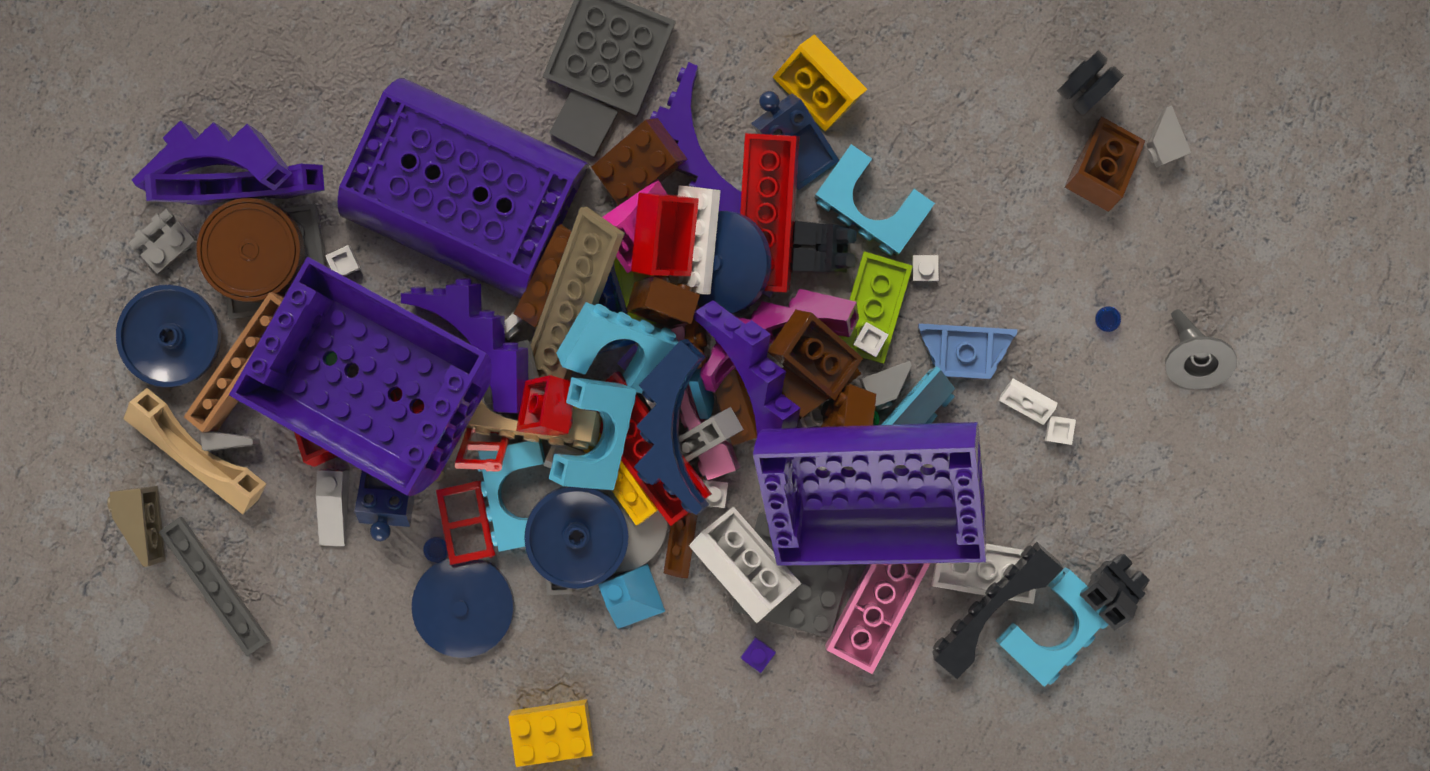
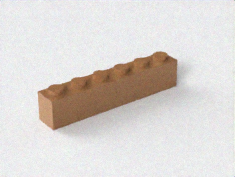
[184,292,285,432]

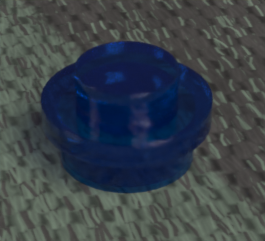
[1095,306,1121,332]
[423,537,448,563]

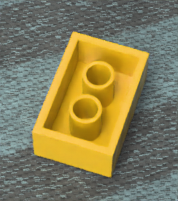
[508,699,595,767]

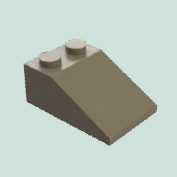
[107,486,165,567]

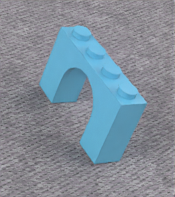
[815,144,935,256]
[556,302,678,393]
[549,377,637,490]
[476,438,545,552]
[996,567,1108,687]

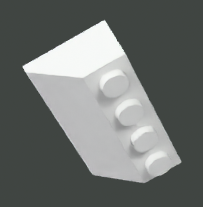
[689,507,801,623]

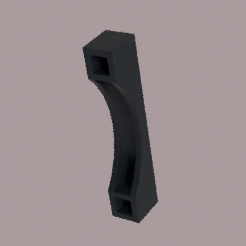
[932,542,1063,679]

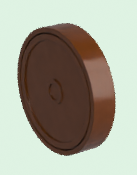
[197,198,305,302]

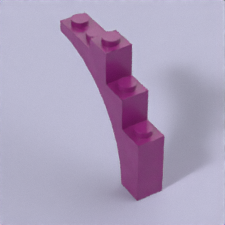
[700,289,859,392]

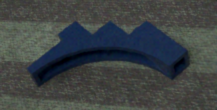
[634,339,709,515]

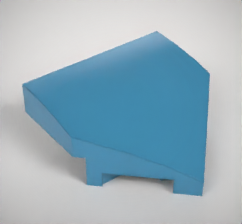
[689,368,714,419]

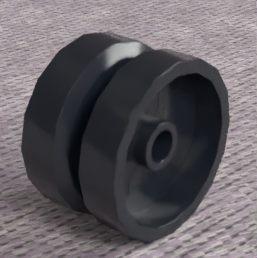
[1057,50,1124,116]

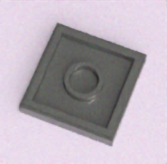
[549,90,618,158]

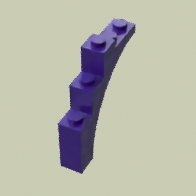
[650,62,741,213]
[132,120,292,192]
[144,163,325,205]
[401,279,528,413]
[694,300,801,436]

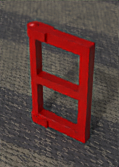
[455,427,510,472]
[436,480,496,565]

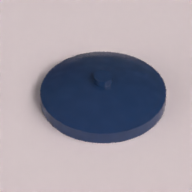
[697,211,771,314]
[116,285,221,387]
[524,486,629,589]
[412,558,514,658]

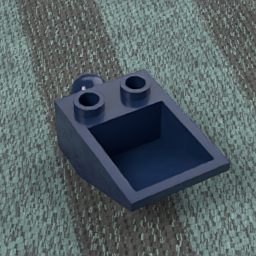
[751,91,840,190]
[354,470,414,542]

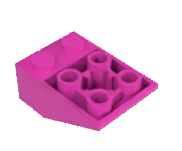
[602,179,668,273]

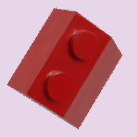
[516,375,573,436]

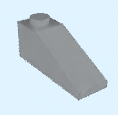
[679,407,744,462]
[316,469,350,546]

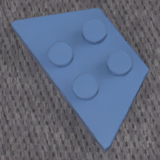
[918,324,1017,379]

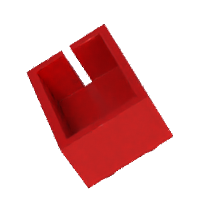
[631,193,699,276]

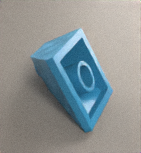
[598,564,665,629]

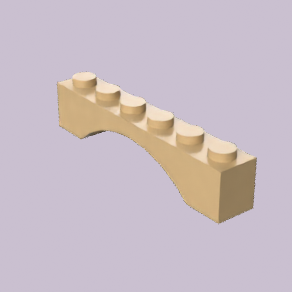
[124,388,266,514]
[464,400,602,450]

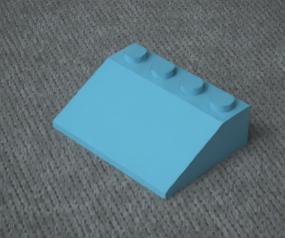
[881,366,955,425]

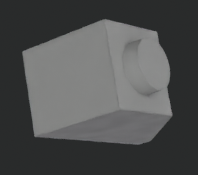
[1146,105,1191,168]
[860,361,912,410]

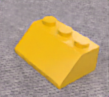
[773,34,868,131]

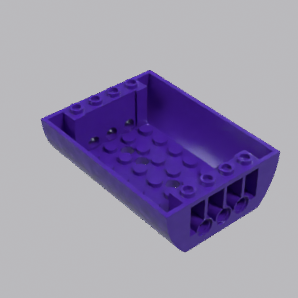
[337,78,590,299]
[229,257,492,496]
[753,422,986,566]

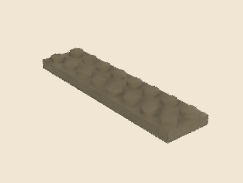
[531,207,625,380]

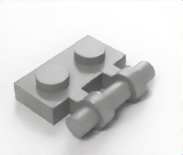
[129,208,197,275]

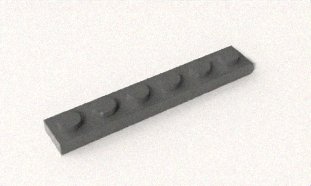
[159,517,270,656]

